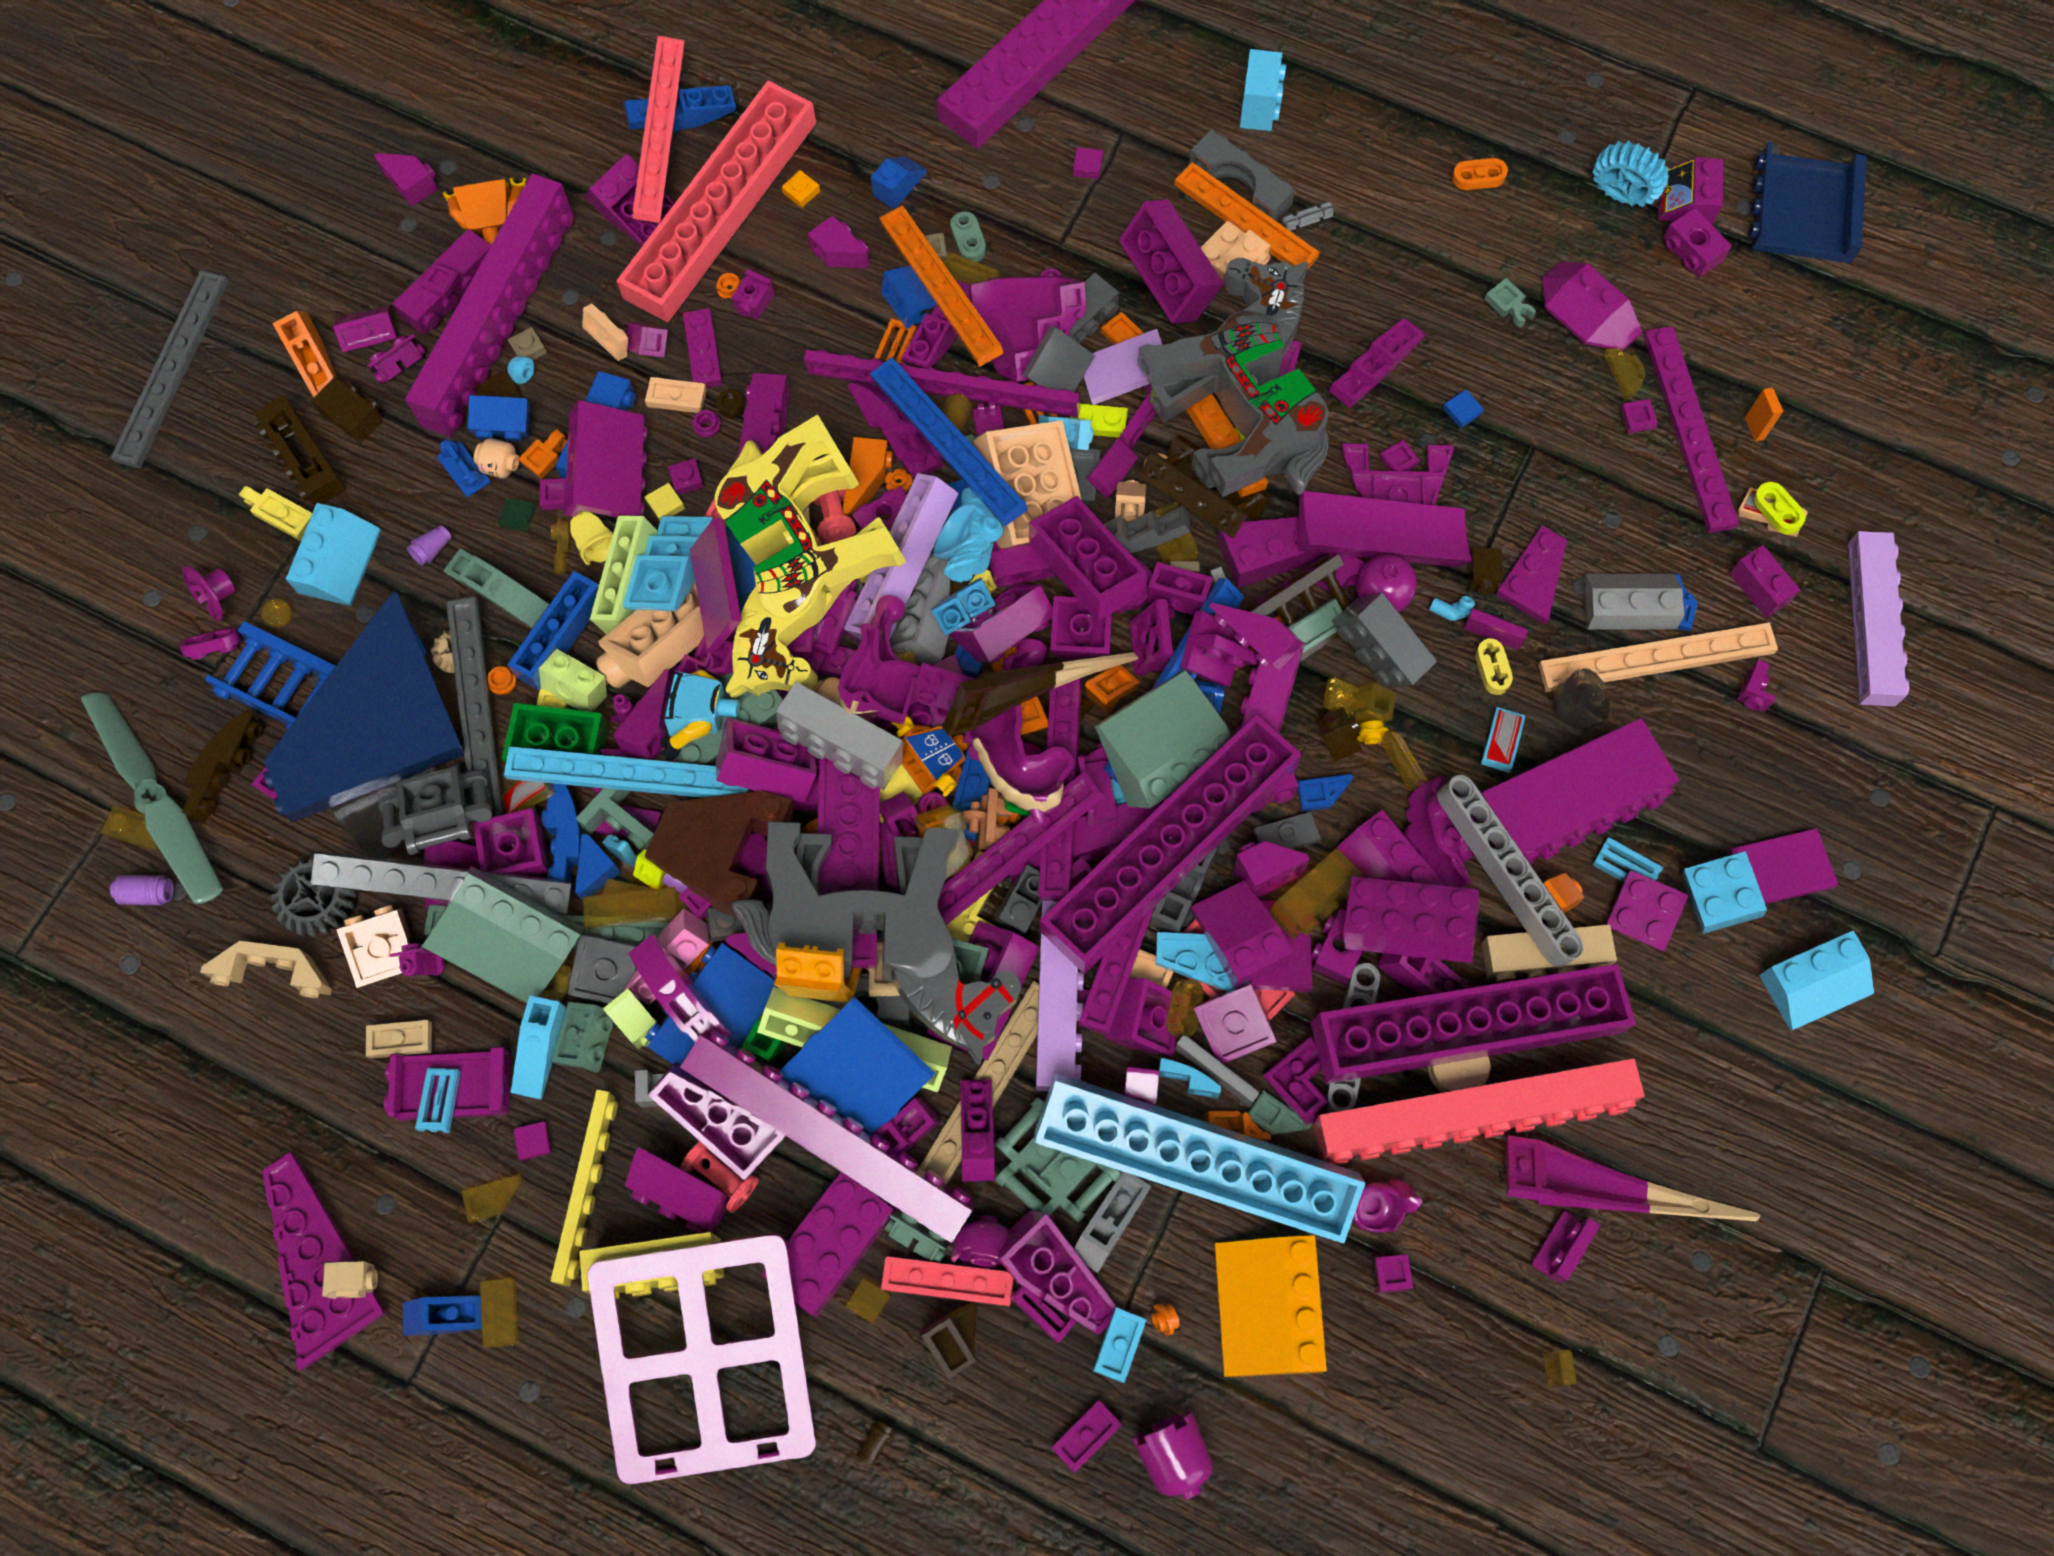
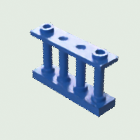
[205,621,336,730]

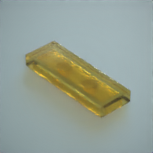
[583,887,678,929]

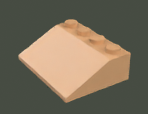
[973,420,1082,550]

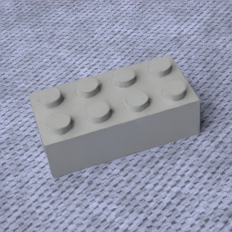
[776,681,903,790]

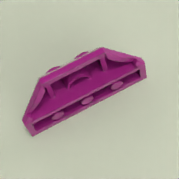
[1541,261,1642,351]

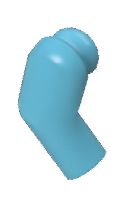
[1429,596,1475,621]

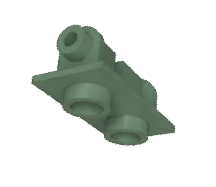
[885,1209,954,1263]

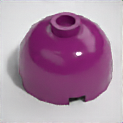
[1356,554,1417,613]
[951,1215,1010,1271]

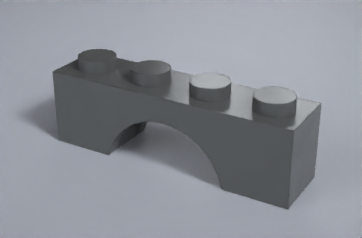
[1189,129,1295,221]

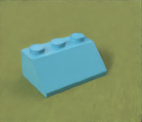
[286,503,381,606]
[1759,930,1874,1031]

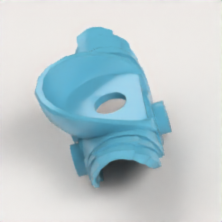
[933,488,1003,582]

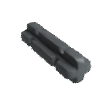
[1281,201,1334,231]

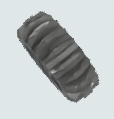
[270,855,357,937]

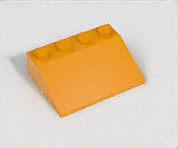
[1215,1235,1327,1377]

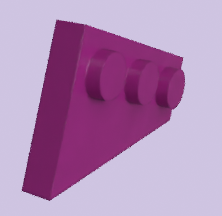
[1496,525,1567,625]

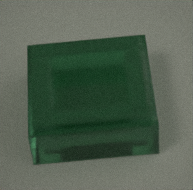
[498,498,536,533]

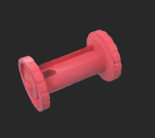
[813,489,856,544]
[680,1141,759,1213]

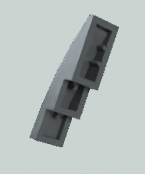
[1103,506,1190,553]

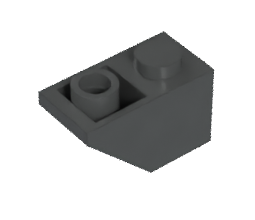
[991,865,1042,935]

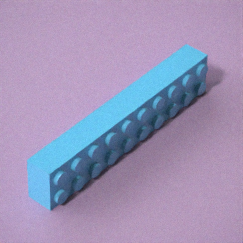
[1034,1073,1365,1244]

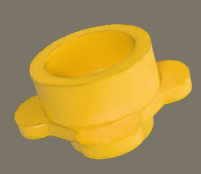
[1357,720,1389,745]

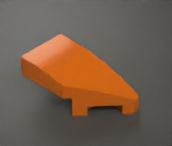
[1205,1111,1271,1142]

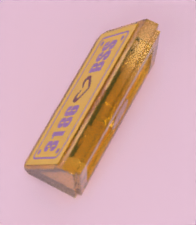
[1380,730,1428,792]

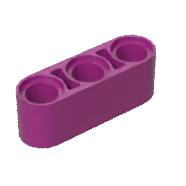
[989,544,1057,587]

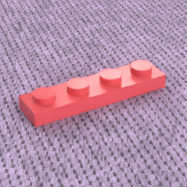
[881,1256,1014,1307]

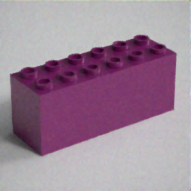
[1481,718,1680,872]

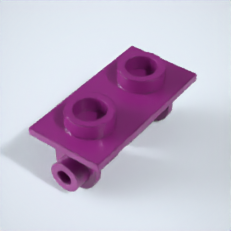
[367,334,426,384]
[389,943,445,976]

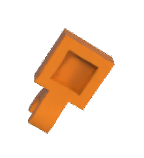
[518,429,567,480]

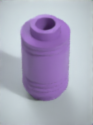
[110,874,174,906]

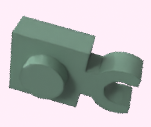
[1484,278,1536,328]

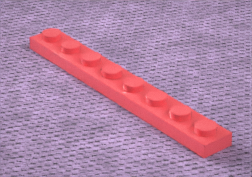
[632,36,684,223]

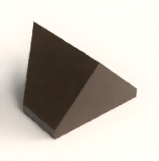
[920,1302,977,1380]

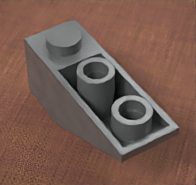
[1069,273,1119,344]

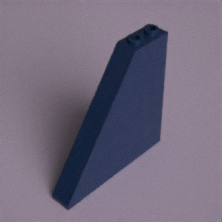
[263,592,465,823]

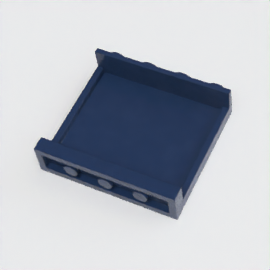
[1749,142,1867,264]

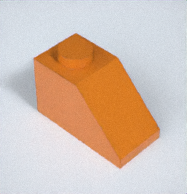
[1529,873,1585,924]

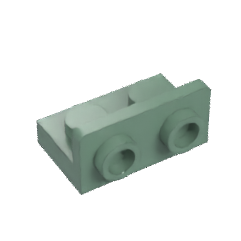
[551,1002,614,1073]

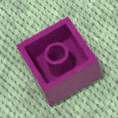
[472,808,550,878]

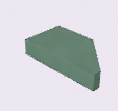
[1248,1090,1312,1136]

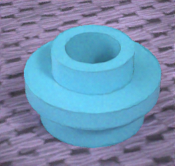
[507,356,534,384]

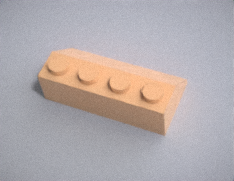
[598,582,704,687]

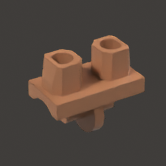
[961,788,1011,850]

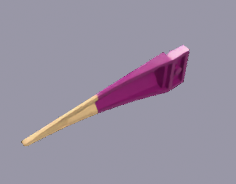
[1505,1135,1761,1221]

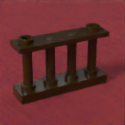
[1139,434,1273,538]
[1242,554,1350,662]

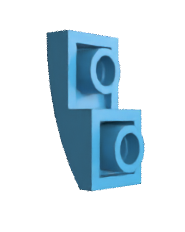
[931,578,996,636]

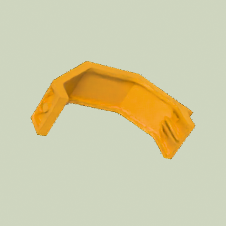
[774,838,881,1003]

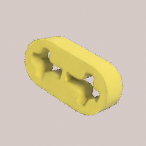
[1475,639,1513,695]

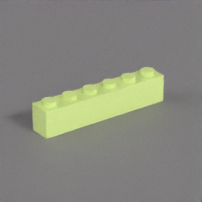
[757,987,952,1092]

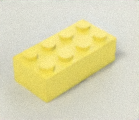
[579,1232,724,1299]

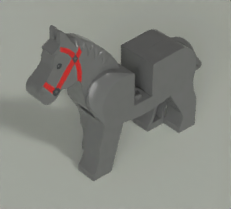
[731,822,1021,1065]

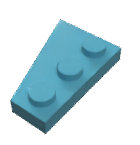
[1156,932,1249,992]

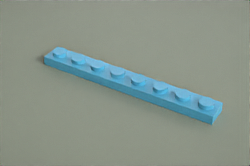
[504,747,750,798]

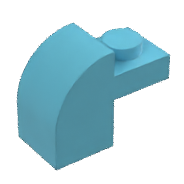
[1038,415,1093,450]

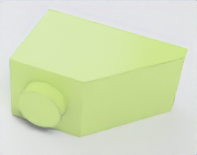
[603,988,656,1049]

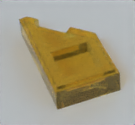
[462,1174,523,1223]

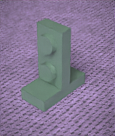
[576,788,654,850]

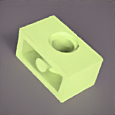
[539,649,607,712]

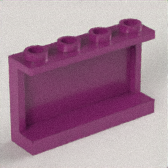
[564,400,647,518]

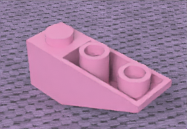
[625,909,709,1005]

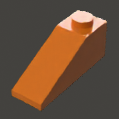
[272,311,337,398]
[843,437,894,519]

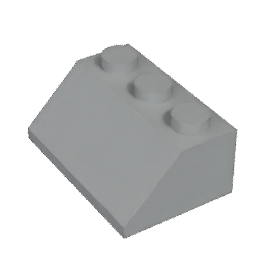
[1584,574,1685,630]

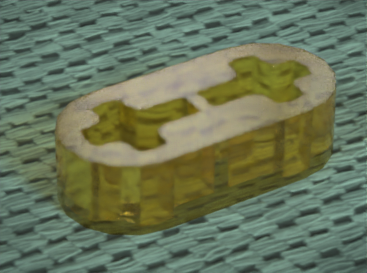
[1167,979,1204,1037]

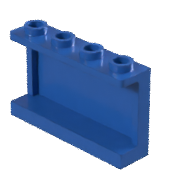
[645,943,778,1066]

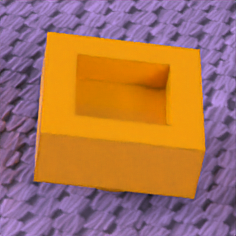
[782,170,820,208]

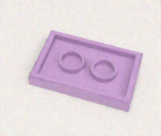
[1084,329,1163,405]

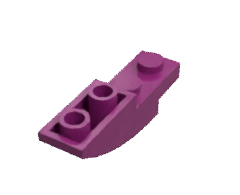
[902,280,970,369]
[848,382,927,463]
[628,933,731,1042]

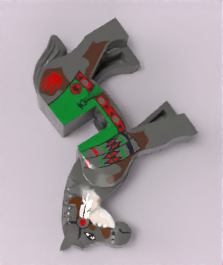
[1138,258,1329,497]

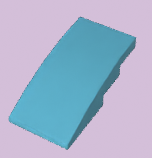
[622,516,713,611]

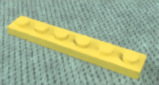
[550,1090,618,1286]

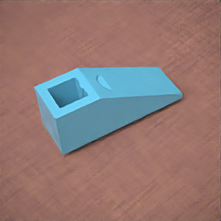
[511,995,567,1100]

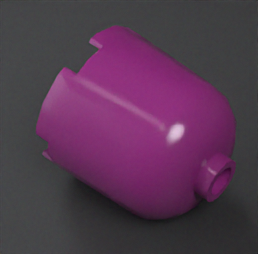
[1132,1410,1213,1500]

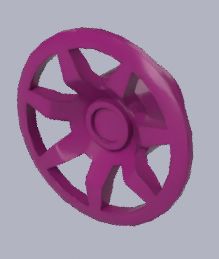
[182,565,235,621]

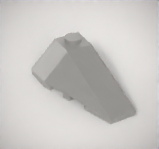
[890,554,950,666]

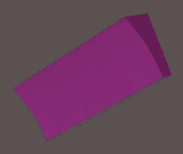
[1298,491,1472,567]

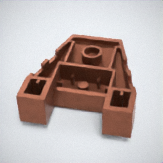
[645,790,794,918]

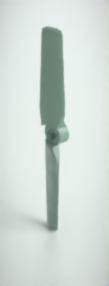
[81,692,223,904]

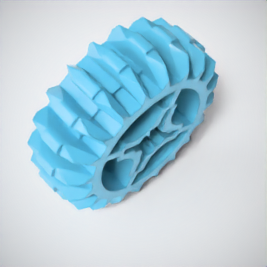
[1592,141,1669,207]

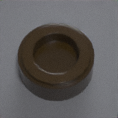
[716,389,746,419]

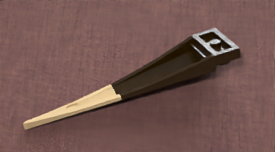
[942,652,1138,736]

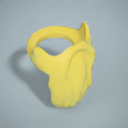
[570,511,613,565]

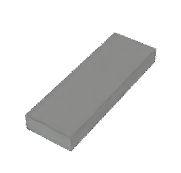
[1175,1035,1259,1107]

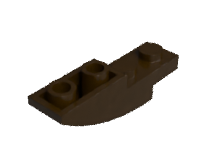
[182,709,264,825]

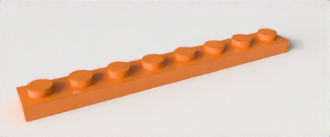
[879,205,1004,367]

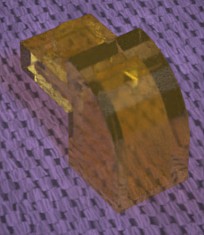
[1323,677,1396,725]

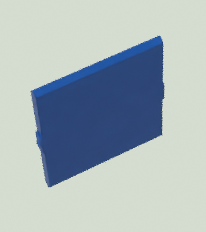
[779,997,935,1136]

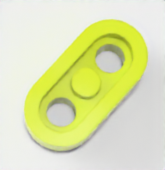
[1754,482,1806,534]

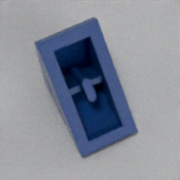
[575,834,621,901]

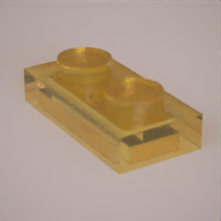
[101,806,161,852]

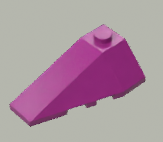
[998,1211,1117,1335]

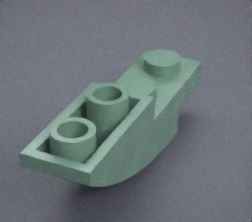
[443,548,549,629]

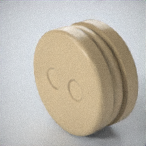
[1428,1056,1490,1093]

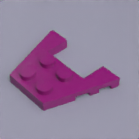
[1341,443,1454,505]

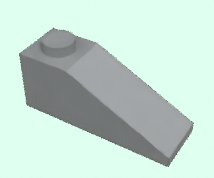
[1074,1172,1152,1273]

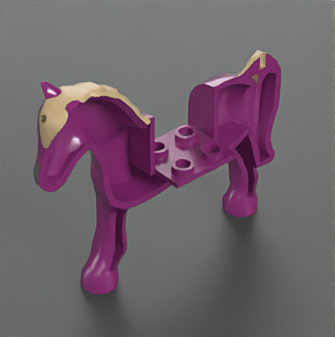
[838,595,1075,825]

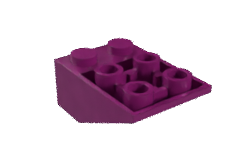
[585,154,675,247]

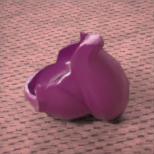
[1353,1178,1423,1233]

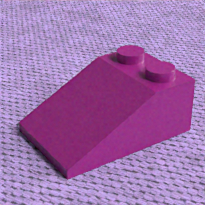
[1190,880,1293,989]

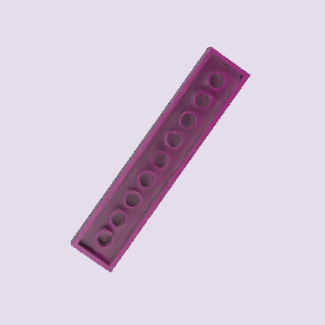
[937,0,1135,149]
[405,173,574,438]
[1040,714,1302,974]
[1310,964,1636,1084]

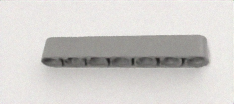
[1437,775,1584,967]

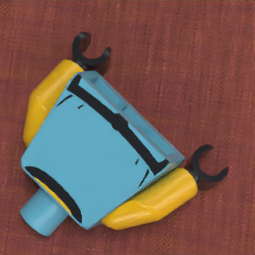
[660,670,740,761]

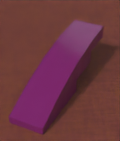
[1329,318,1425,408]

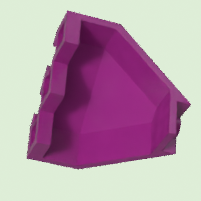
[969,276,1087,382]

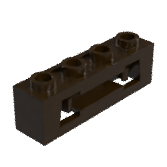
[253,395,346,506]

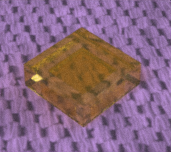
[845,1278,891,1325]

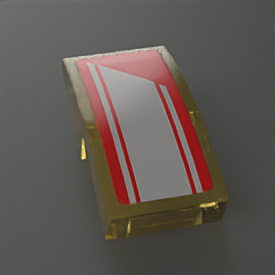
[502,780,555,814]

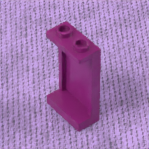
[384,1047,511,1121]

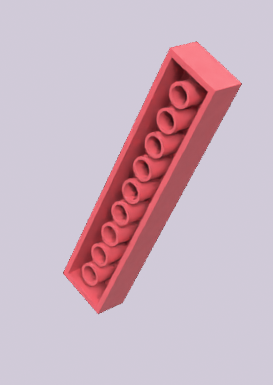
[616,81,816,323]
[1312,1058,1645,1166]

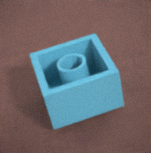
[1240,49,1286,131]
[1682,851,1767,934]

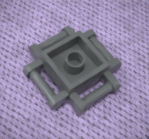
[378,764,492,855]

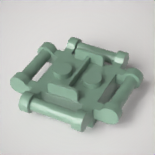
[994,1097,1121,1223]

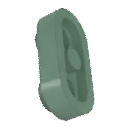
[950,211,986,263]

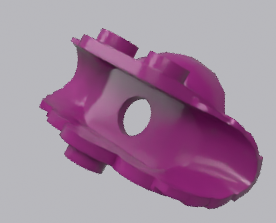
[1404,775,1478,888]

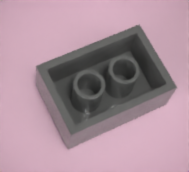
[1332,593,1437,688]

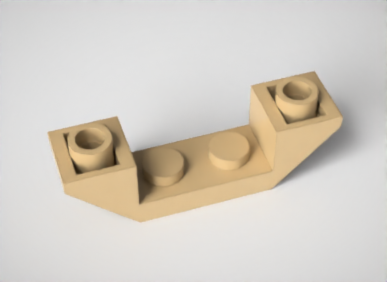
[200,941,332,998]

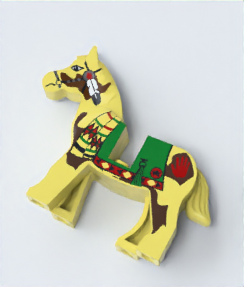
[715,415,906,698]

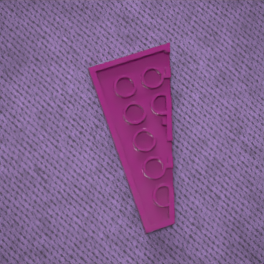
[262,1152,387,1371]

